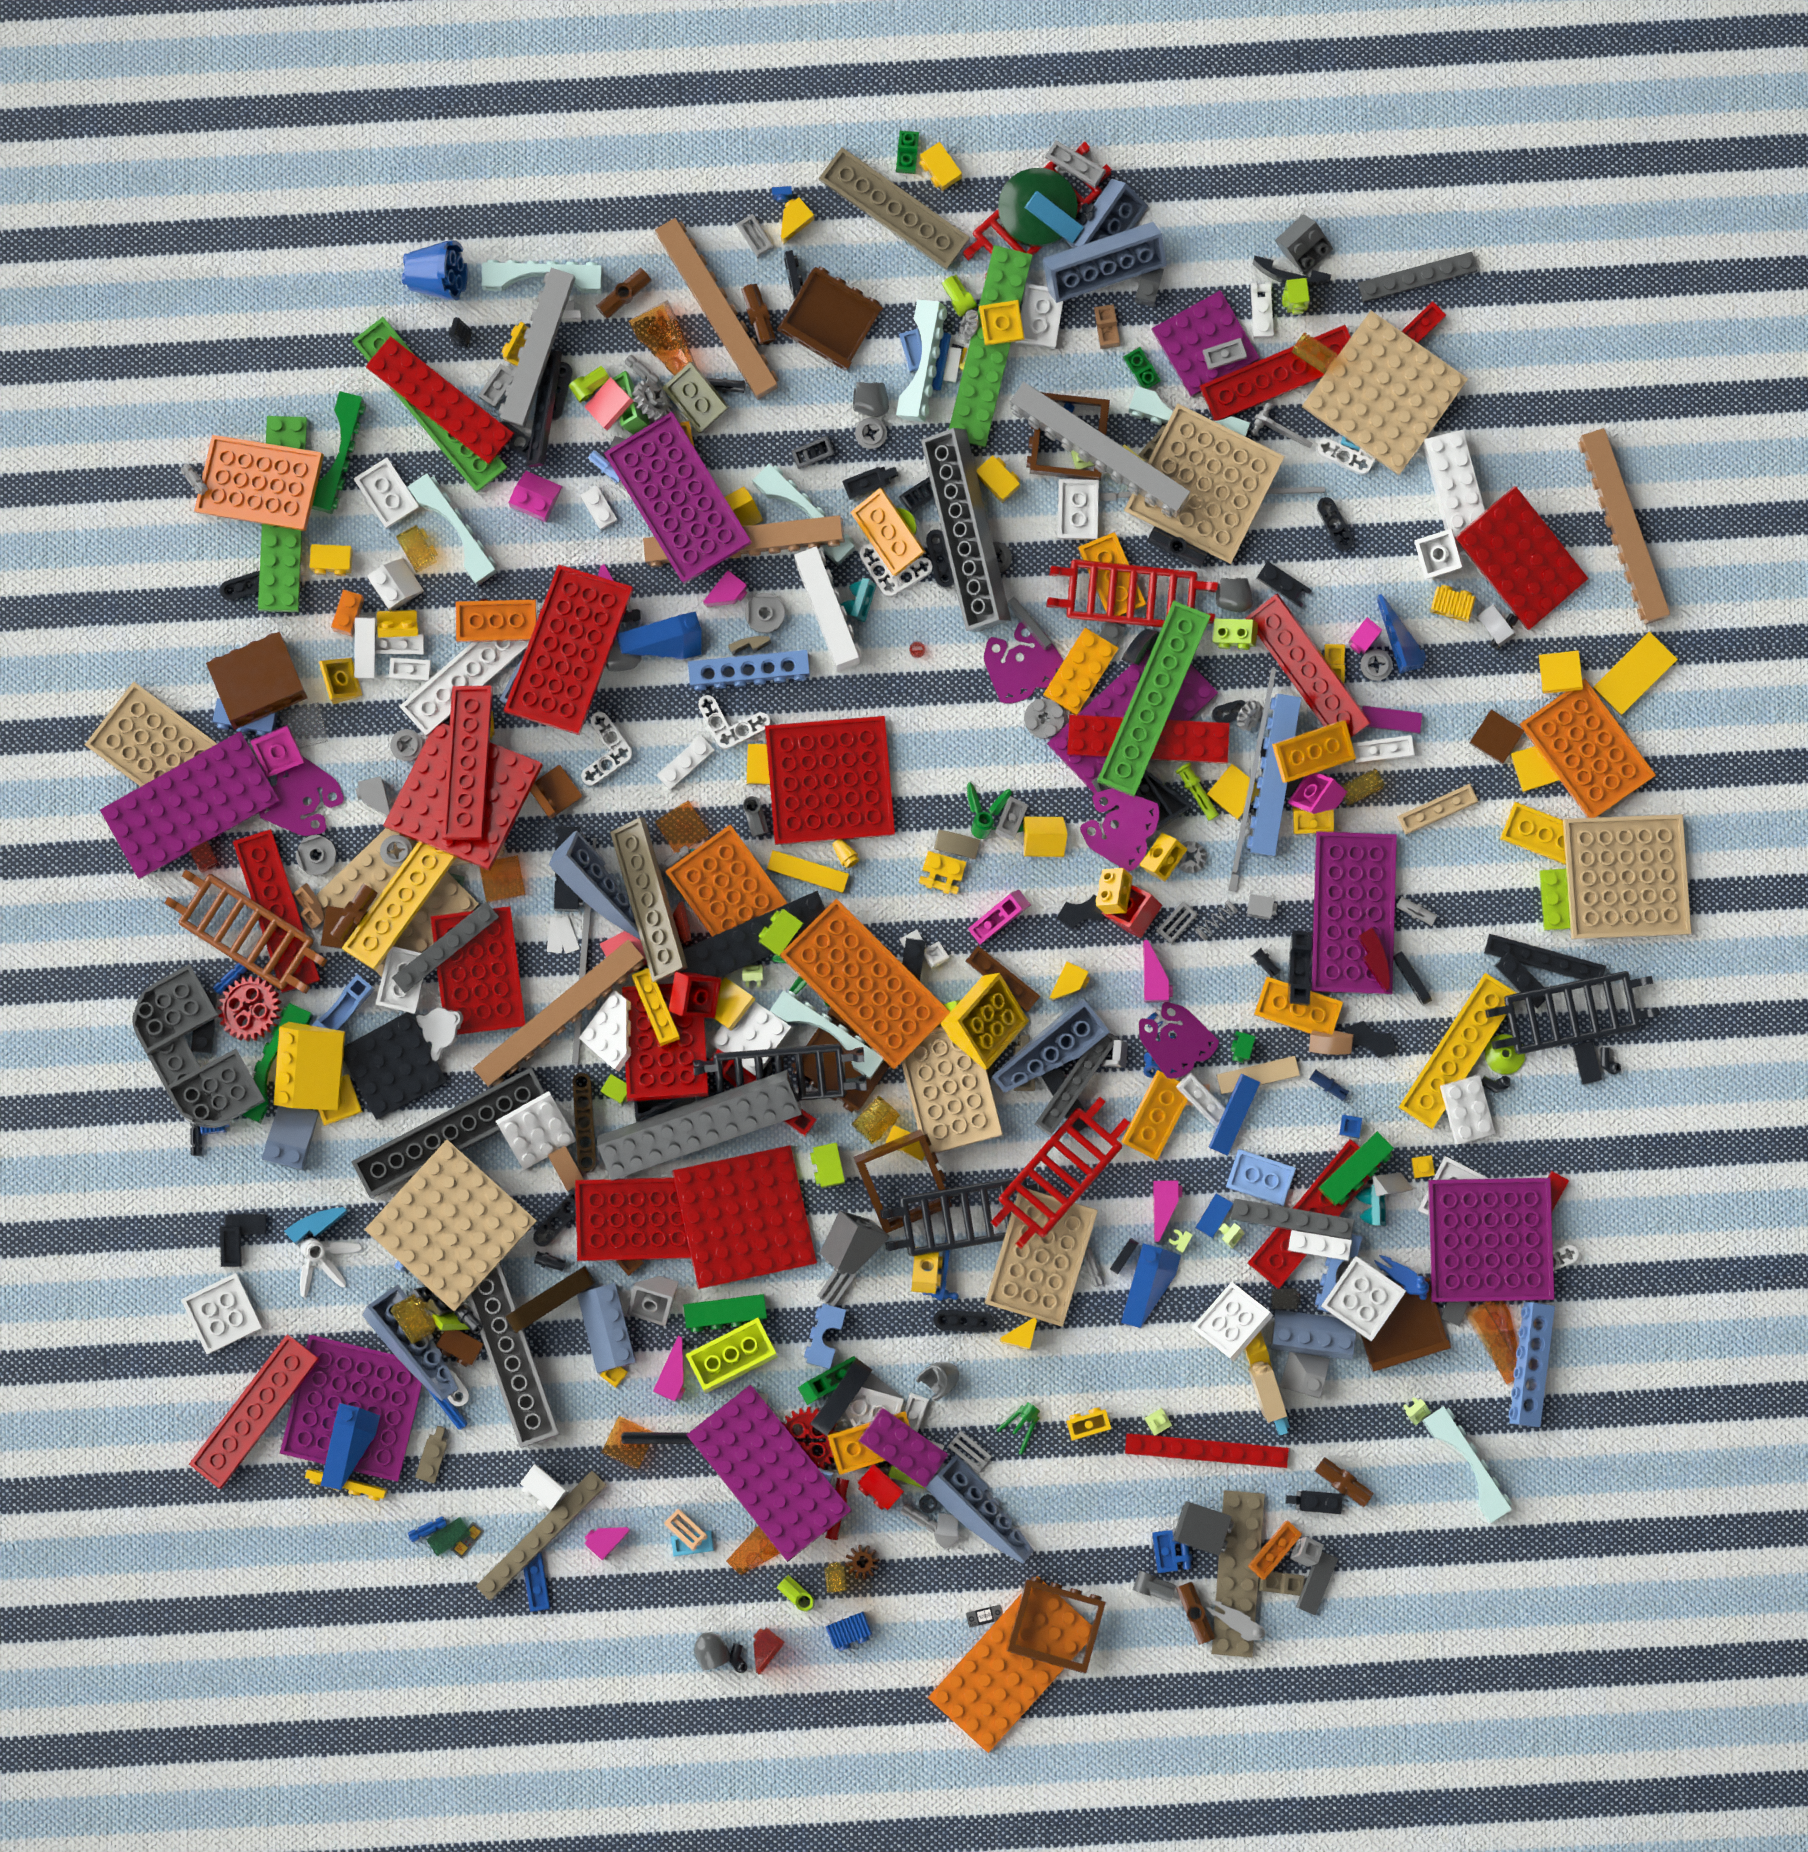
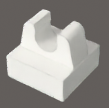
[561,301,582,322]

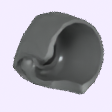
[853,382,889,417]
[1216,578,1253,613]
[606,639,642,671]
[916,1362,959,1401]
[694,1632,730,1670]

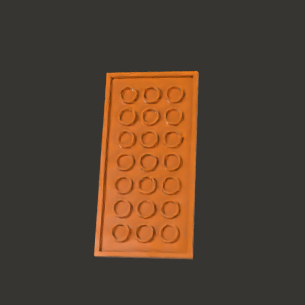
[780,898,950,1070]
[927,1576,1092,1753]

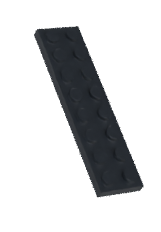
[680,891,825,978]

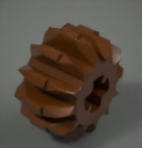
[845,1545,880,1579]

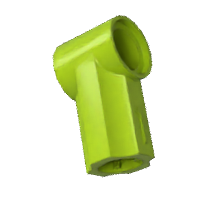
[942,275,977,317]
[569,366,610,403]
[777,1575,815,1612]

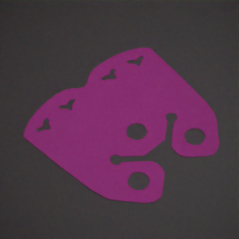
[984,622,1064,703]
[259,756,344,836]
[1080,788,1159,872]
[1139,1002,1219,1079]

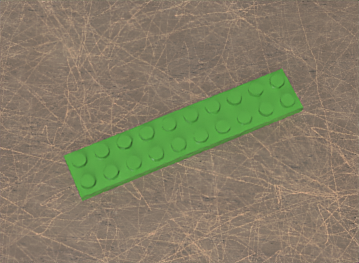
[949,245,1032,448]
[352,317,508,493]
[258,416,307,612]
[1097,601,1211,797]

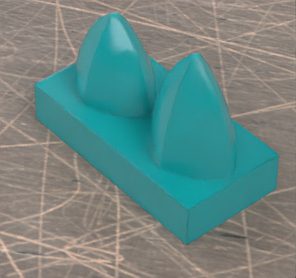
[839,578,877,622]
[1355,1185,1386,1227]

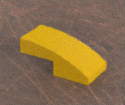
[1324,644,1345,684]

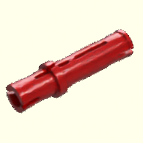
[825,1478,850,1541]

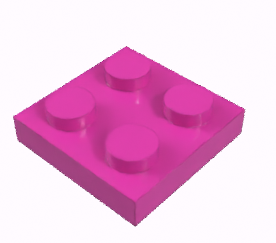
[251,725,304,778]

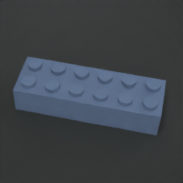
[1043,222,1167,303]

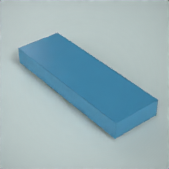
[1024,191,1084,243]

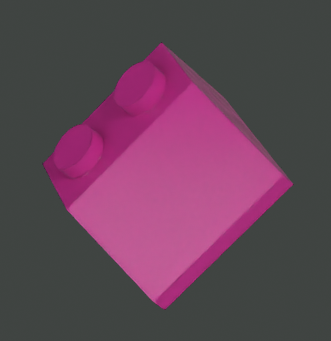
[508,471,562,522]
[1287,773,1347,814]

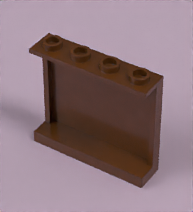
[777,266,883,371]
[206,631,308,730]
[791,1008,890,1113]
[1360,1278,1451,1372]

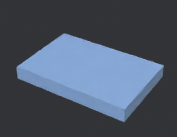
[1226,1149,1296,1206]

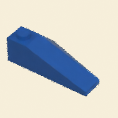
[1376,594,1426,674]
[616,611,702,660]
[1121,1243,1181,1328]
[321,1403,381,1490]

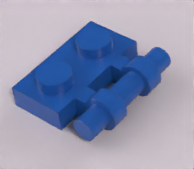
[1152,1530,1193,1573]

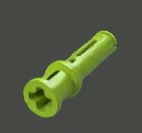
[1175,762,1219,821]

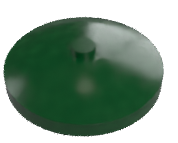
[998,168,1077,247]

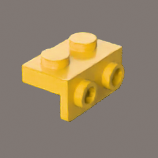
[502,322,529,366]

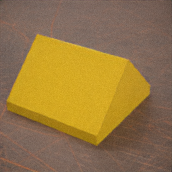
[724,486,763,527]
[319,657,363,704]
[1023,817,1067,857]
[999,1317,1037,1350]

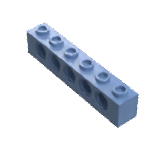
[688,650,810,691]
[1509,1302,1555,1427]

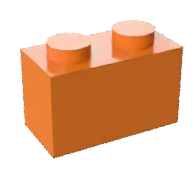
[331,589,365,637]

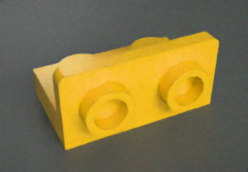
[377,610,418,638]
[1292,806,1334,834]

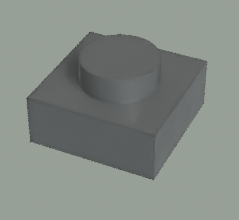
[1099,622,1126,646]

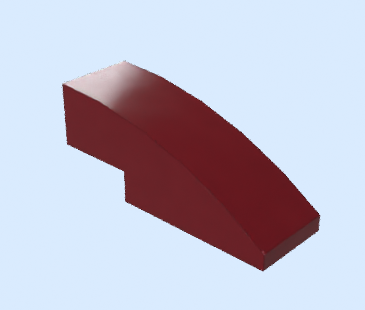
[1357,927,1390,992]

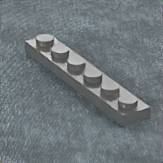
[1357,252,1477,303]
[392,902,499,993]
[1034,1032,1118,1136]
[1231,1198,1355,1240]

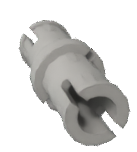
[1396,896,1437,926]

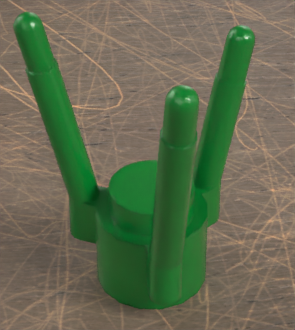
[996,1402,1040,1455]

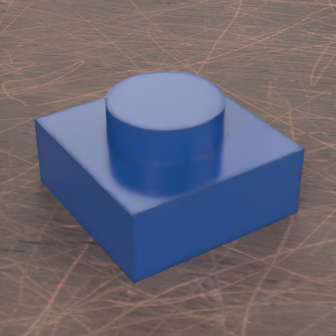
[772,186,792,202]
[1339,1115,1362,1138]

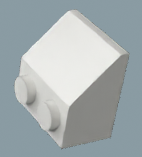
[1415,529,1463,579]
[367,558,424,611]
[520,1464,568,1510]

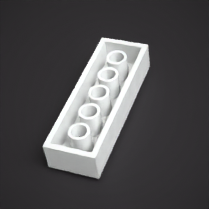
[1422,430,1485,556]
[794,546,861,672]

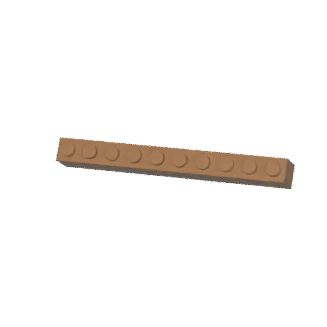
[655,218,779,400]
[1578,428,1670,625]
[643,515,845,568]
[473,939,646,1088]

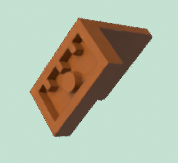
[530,765,582,820]

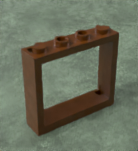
[1026,392,1110,482]
[853,1129,953,1233]
[1006,1577,1106,1674]

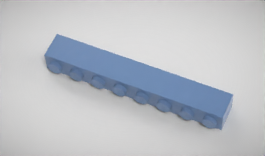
[1247,694,1301,857]

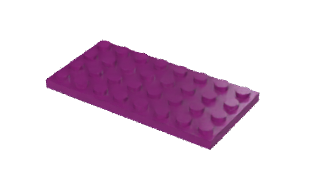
[604,412,752,585]
[1047,650,1218,802]
[100,731,280,880]
[1311,831,1397,995]
[686,1384,852,1562]

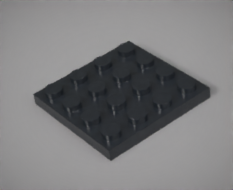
[343,1012,448,1120]

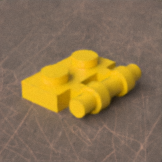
[919,851,967,895]

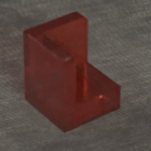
[190,841,220,873]

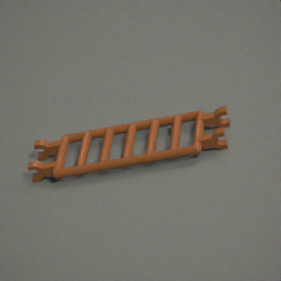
[164,870,328,994]

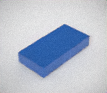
[1195,1193,1233,1238]

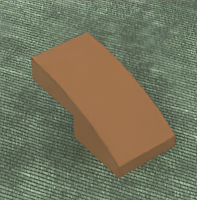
[1094,304,1120,349]
[293,883,324,930]
[1309,1031,1353,1055]
[548,1146,584,1192]

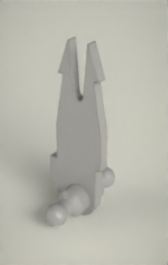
[1251,403,1313,448]
[1206,1600,1265,1641]

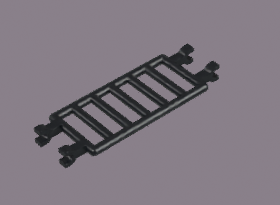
[1485,971,1660,1054]
[693,1044,867,1101]
[880,1177,1046,1256]

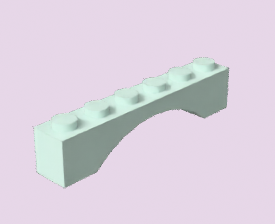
[481,260,602,293]
[896,300,947,422]
[1128,386,1250,437]
[752,464,855,566]
[408,473,497,586]
[770,991,884,1080]
[1422,1406,1512,1523]

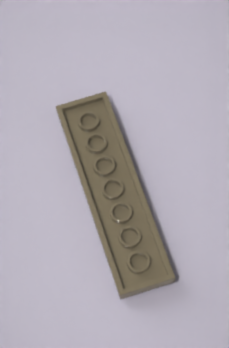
[819,147,970,270]
[610,817,688,982]
[1211,1490,1265,1658]

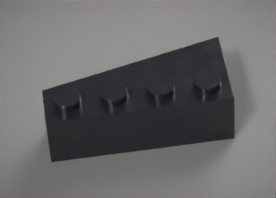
[554,826,586,912]

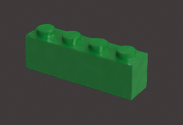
[1318,1131,1394,1206]
[683,1294,767,1333]

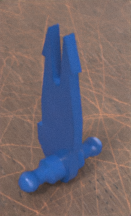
[922,1237,959,1301]
[1374,1255,1429,1300]

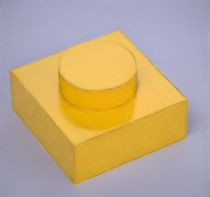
[1411,1155,1435,1179]

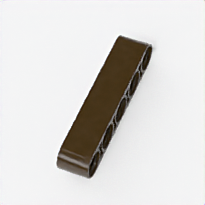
[572,1073,597,1173]
[505,1266,596,1334]

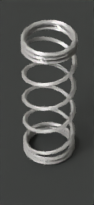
[1195,900,1238,941]

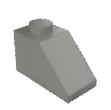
[355,776,390,817]

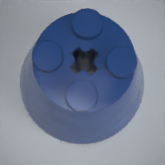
[402,240,468,301]

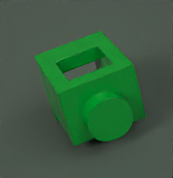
[1230,1031,1256,1063]

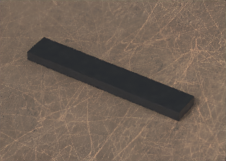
[526,351,562,468]
[1484,934,1606,986]

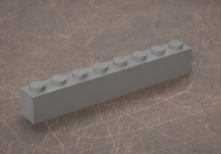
[499,268,576,428]

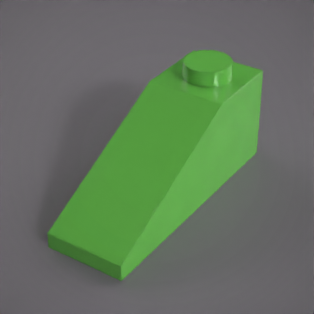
[612,370,650,435]

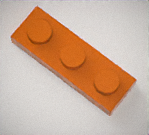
[1248,1520,1302,1580]

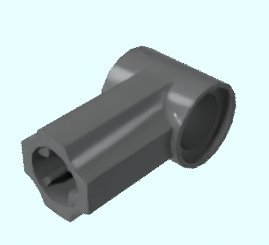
[743,796,769,837]
[1132,1571,1176,1602]

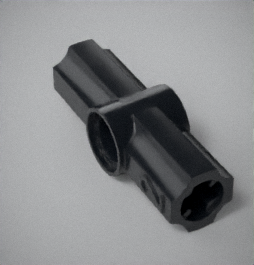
[1147,526,1208,569]

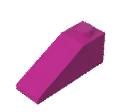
[968,889,1031,944]
[1143,940,1173,1002]
[1153,1181,1182,1243]
[653,1336,686,1402]

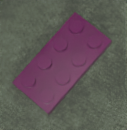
[858,1407,948,1488]

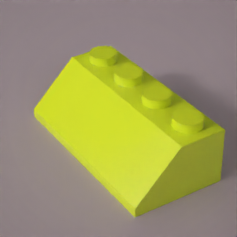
[686,1318,778,1394]

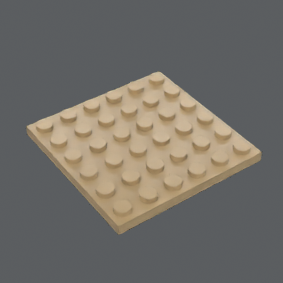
[1302,311,1468,475]
[1124,403,1285,564]
[1563,814,1691,940]
[316,828,479,977]
[364,1140,537,1312]

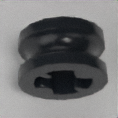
[919,1494,937,1513]

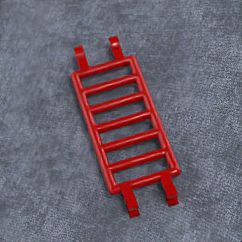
[963,141,1112,279]
[1046,559,1218,628]
[990,1097,1130,1249]

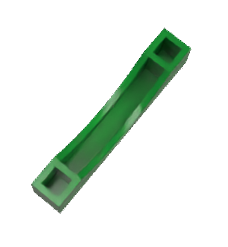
[311,391,366,514]
[241,1003,313,1124]

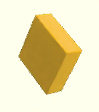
[600,1367,628,1388]

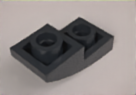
[1121,628,1160,666]
[411,1287,454,1316]

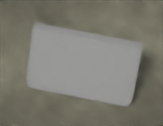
[1373,1172,1413,1196]

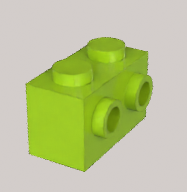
[1282,278,1309,315]
[1212,619,1258,650]
[758,909,803,956]
[810,1142,845,1188]

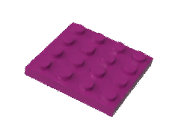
[1151,290,1260,398]

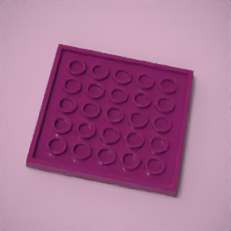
[1428,1178,1554,1302]
[279,1335,423,1482]

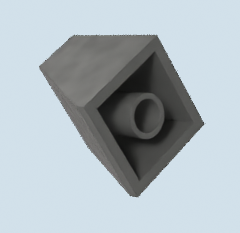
[820,1210,890,1274]
[1172,1501,1234,1556]

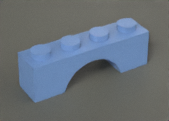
[312,974,375,1030]
[1314,1234,1362,1314]

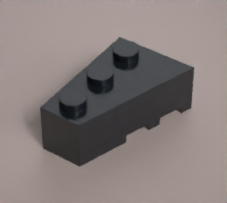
[1135,770,1192,831]
[634,1097,696,1122]

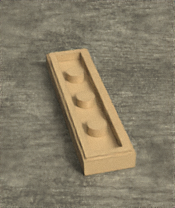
[1397,784,1479,835]
[1216,1056,1300,1095]

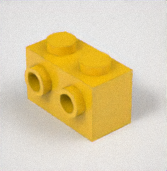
[1096,868,1133,914]
[1066,1407,1111,1441]

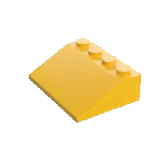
[941,973,1029,1070]
[274,1022,345,1110]

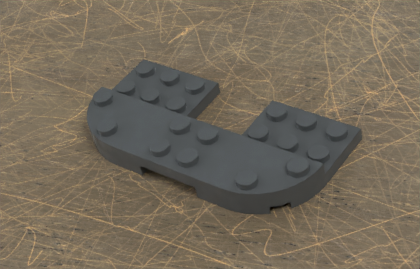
[132,964,265,1128]

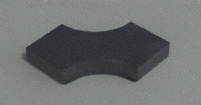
[1056,894,1104,929]
[1345,1021,1397,1059]

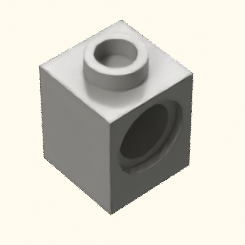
[1246,894,1277,920]
[1290,1537,1324,1567]

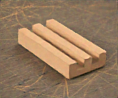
[664,1509,708,1551]

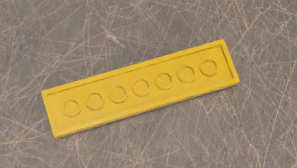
[342,842,457,971]
[1398,973,1516,1129]

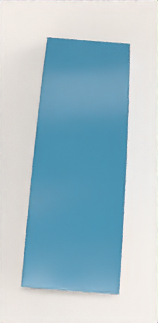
[284,1207,348,1245]

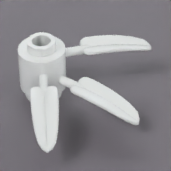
[300,1238,362,1297]

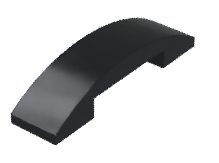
[1252,255,1332,287]
[1288,930,1312,1006]
[810,1358,873,1436]

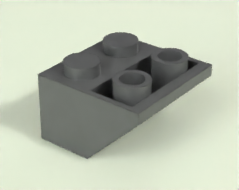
[1275,214,1333,275]

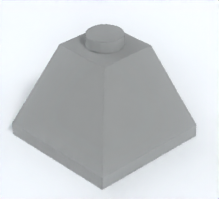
[627,1276,678,1326]
[1280,1352,1330,1399]

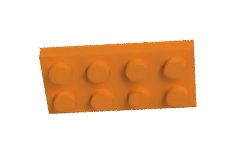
[456,600,536,642]

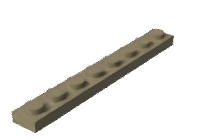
[475,1471,607,1602]

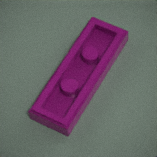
[1362,706,1422,734]

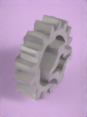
[632,380,672,421]

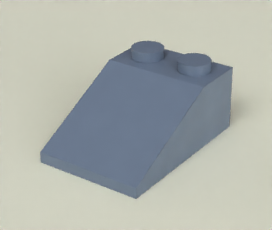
[262,1106,319,1171]

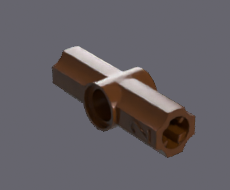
[596,267,652,320]
[741,284,776,345]
[330,883,378,944]
[1314,1457,1374,1507]
[1176,1581,1215,1645]

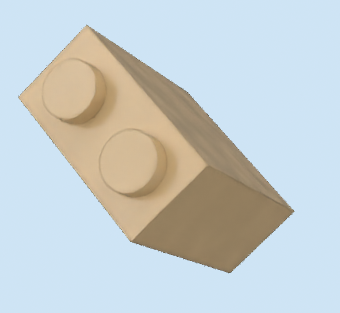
[1248,1361,1287,1423]

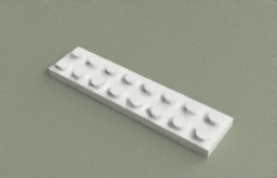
[400,620,537,737]

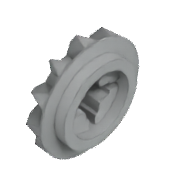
[958,309,979,341]
[855,418,887,450]
[1360,649,1393,681]
[1237,700,1263,731]
[390,729,422,761]
[380,835,412,867]
[1177,841,1207,873]

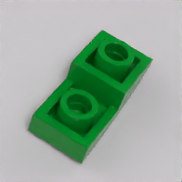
[896,130,919,174]
[1122,347,1161,389]

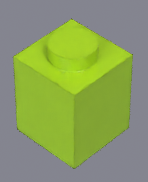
[600,1074,628,1105]

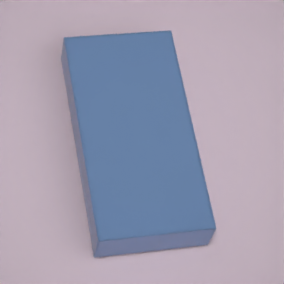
[899,329,922,372]

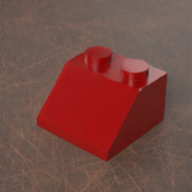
[1102,885,1163,938]
[669,971,721,1018]
[858,1464,904,1510]

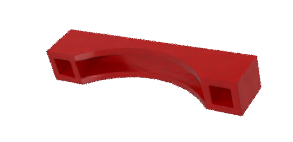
[709,1049,817,1137]

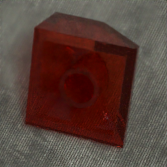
[673,901,693,948]
[753,1627,785,1675]

